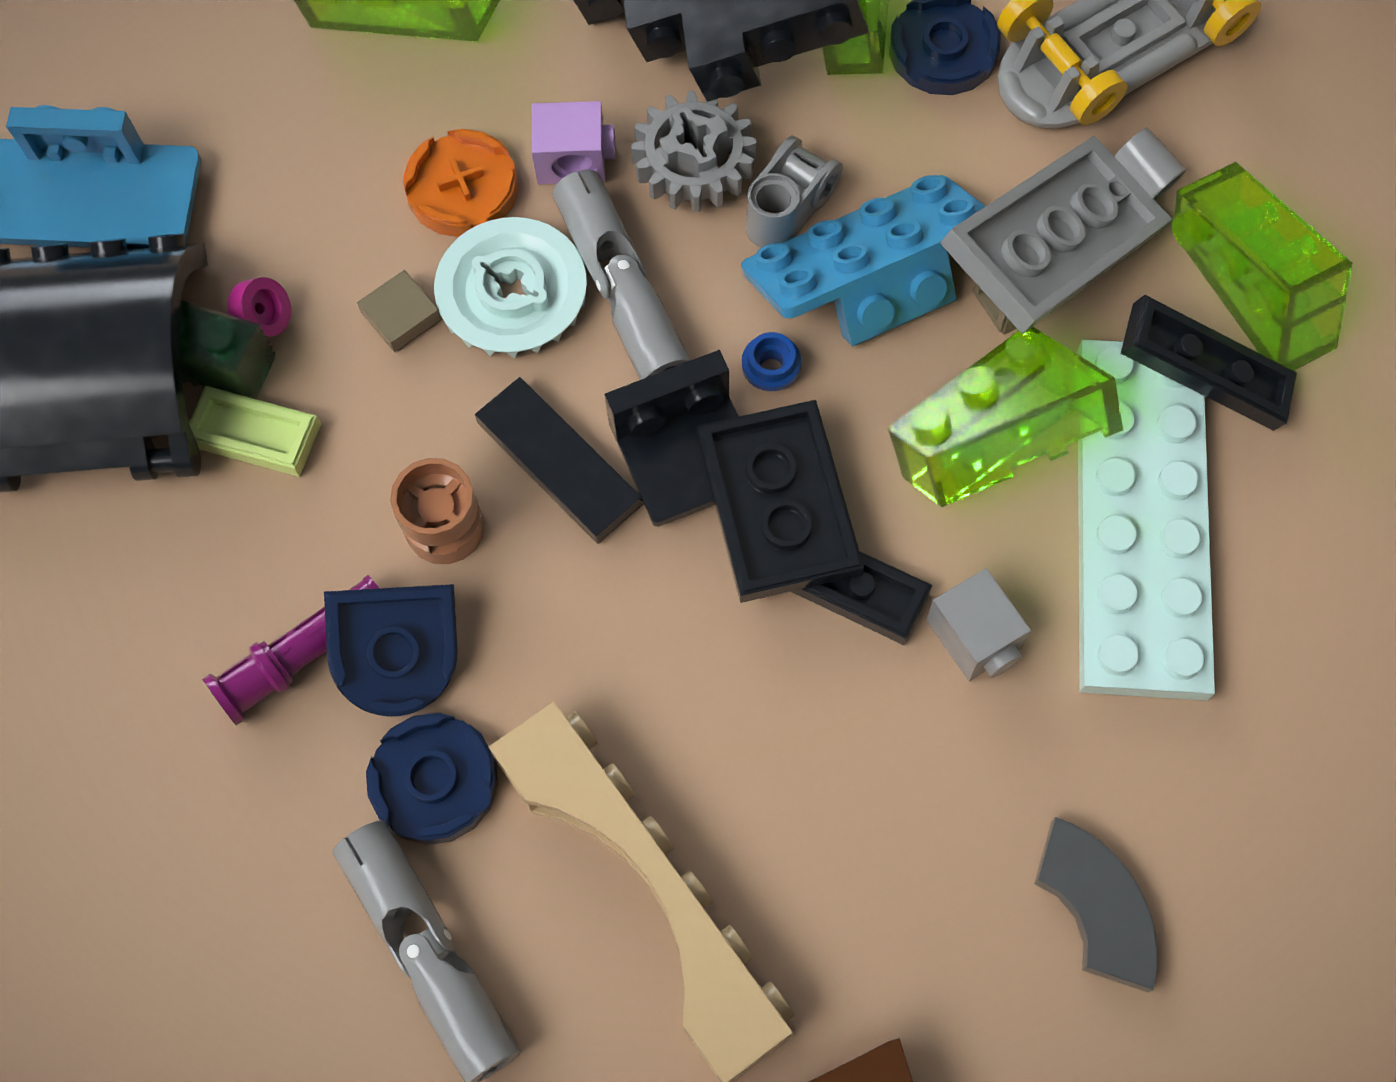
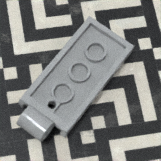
[940,127,1187,334]

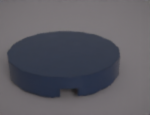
[889,0,1001,95]
[366,713,498,845]

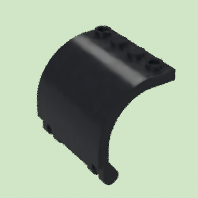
[0,233,208,493]

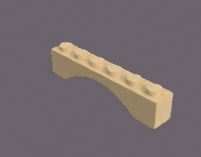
[489,701,794,1082]

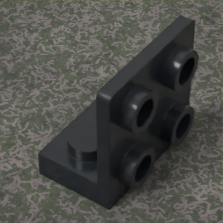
[604,350,739,527]

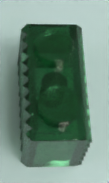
[178,300,276,399]

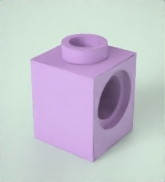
[532,101,616,185]

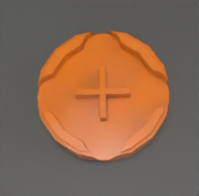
[403,128,519,237]

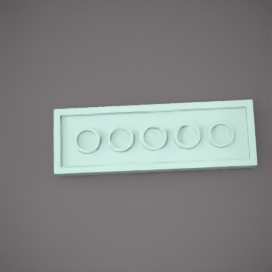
[1077,339,1215,701]

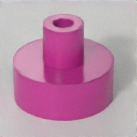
[227,277,291,339]

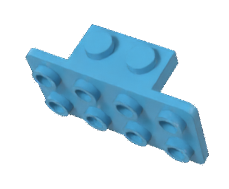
[0,105,201,249]
[741,175,985,347]

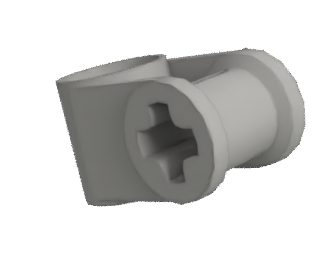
[746,135,843,248]

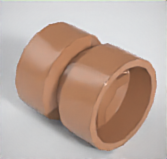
[390,458,485,565]

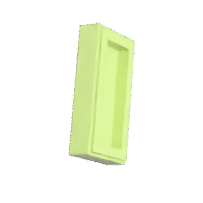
[189,386,321,477]

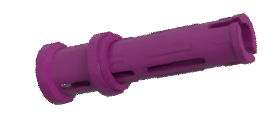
[202,575,379,726]

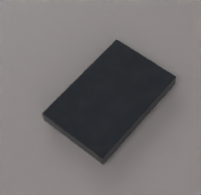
[697,400,864,603]

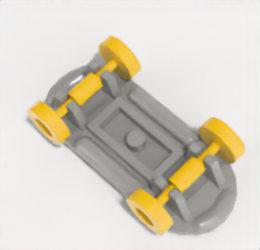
[997,0,1261,129]

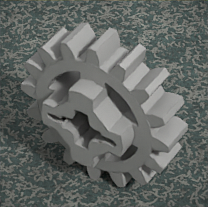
[631,91,756,212]

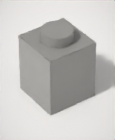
[926,568,1031,681]

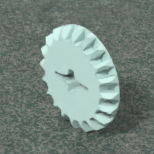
[434,217,588,358]

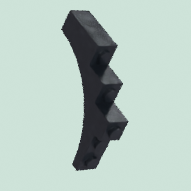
[573,0,869,102]

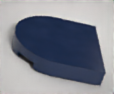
[324,584,458,717]

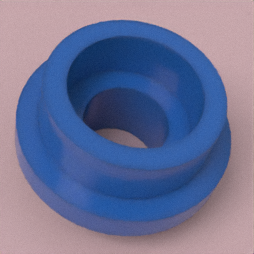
[742,332,801,391]

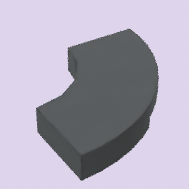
[1034,817,1157,992]

